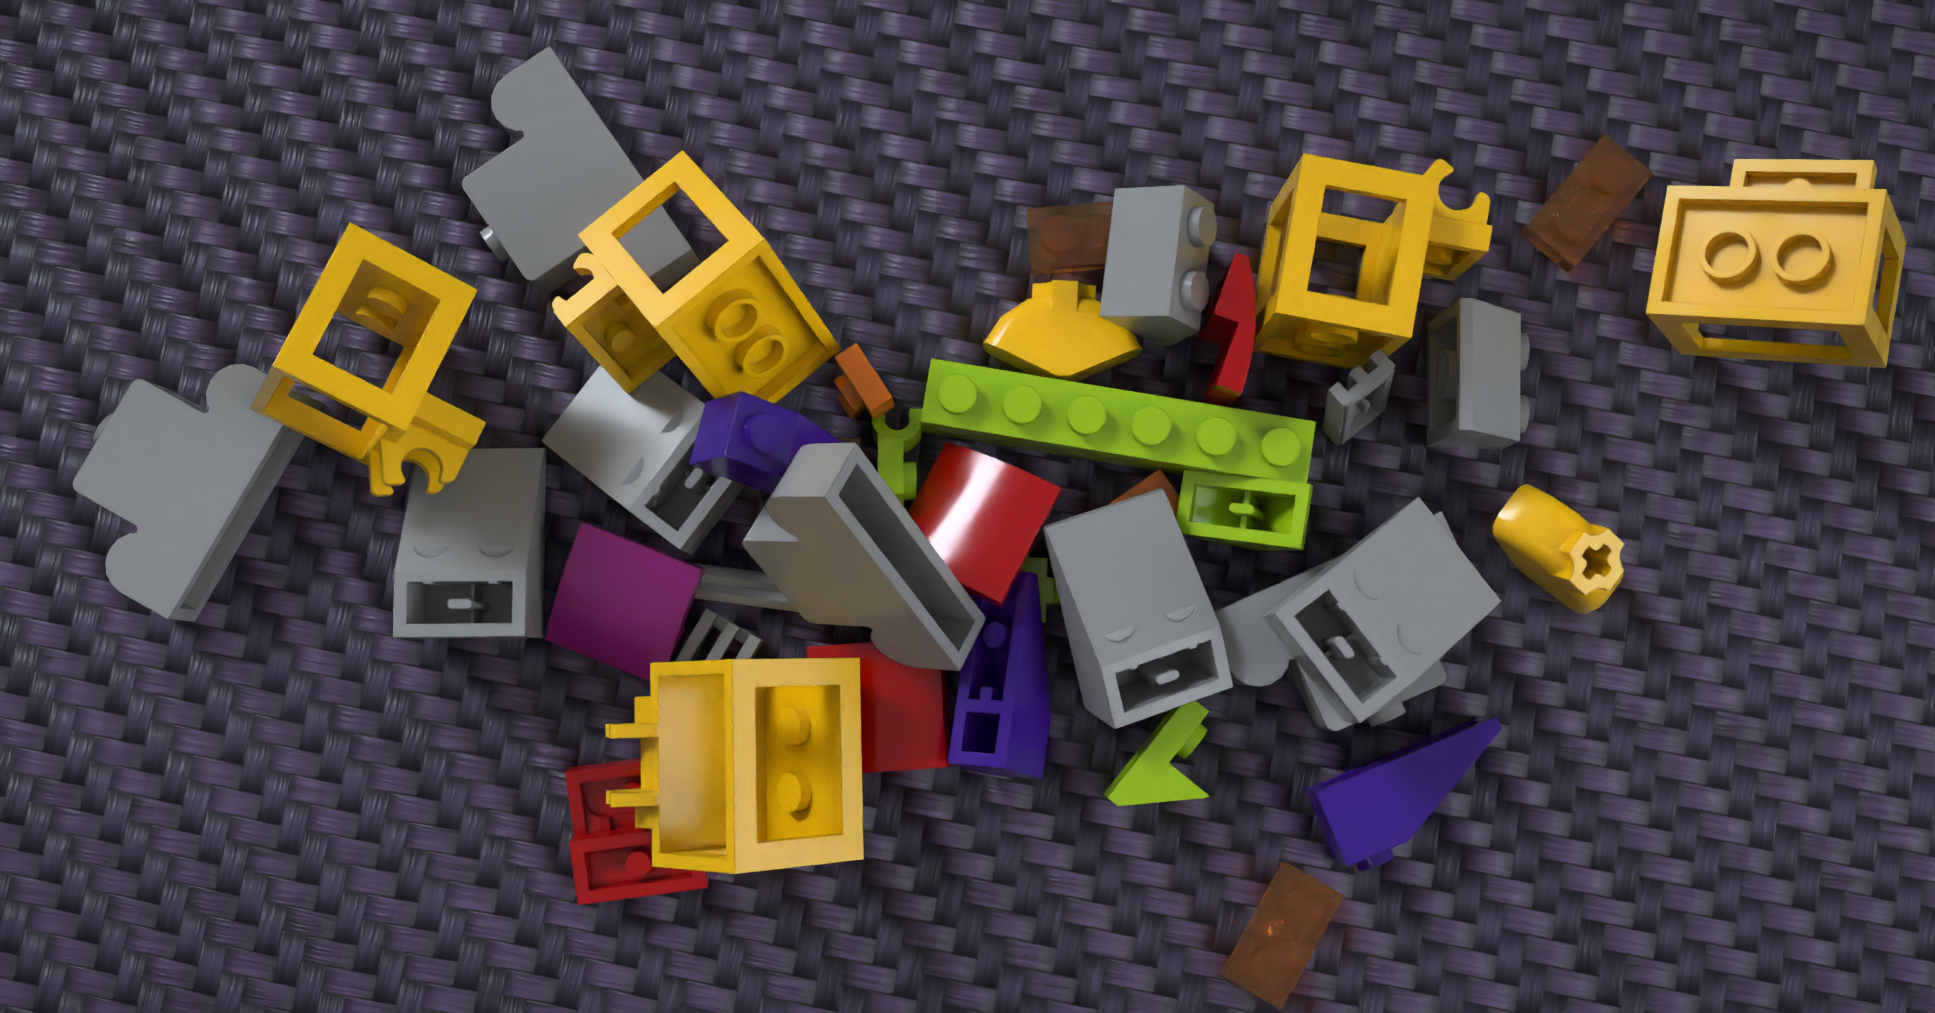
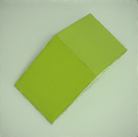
[1176,470,1313,551]

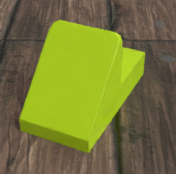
[1103,700,1210,806]

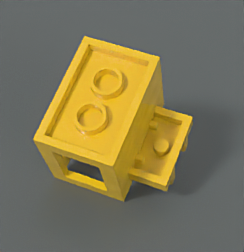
[552,150,842,404]
[1253,153,1493,372]
[1646,159,1907,368]
[249,222,486,497]
[605,658,864,874]

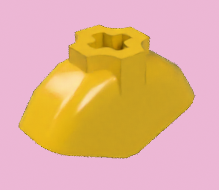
[983,280,1142,382]
[1493,484,1624,614]

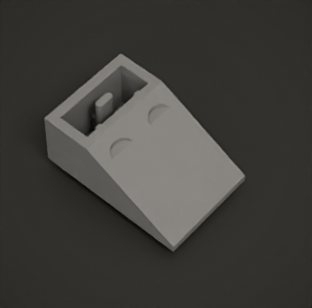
[541,365,745,555]
[393,448,546,639]
[1042,489,1233,729]
[1262,497,1501,723]

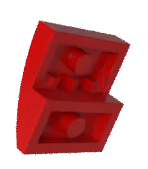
[1198,252,1256,407]
[908,442,1061,608]
[806,642,952,773]
[565,758,709,905]

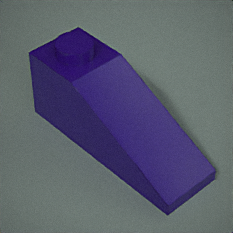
[689,391,878,495]
[948,571,1051,780]
[1304,716,1502,871]

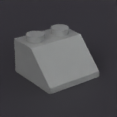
[1099,185,1217,346]
[1426,298,1530,449]

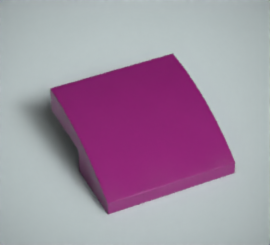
[545,522,706,681]

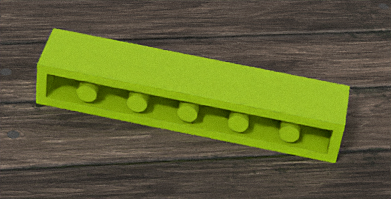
[920,358,1316,483]

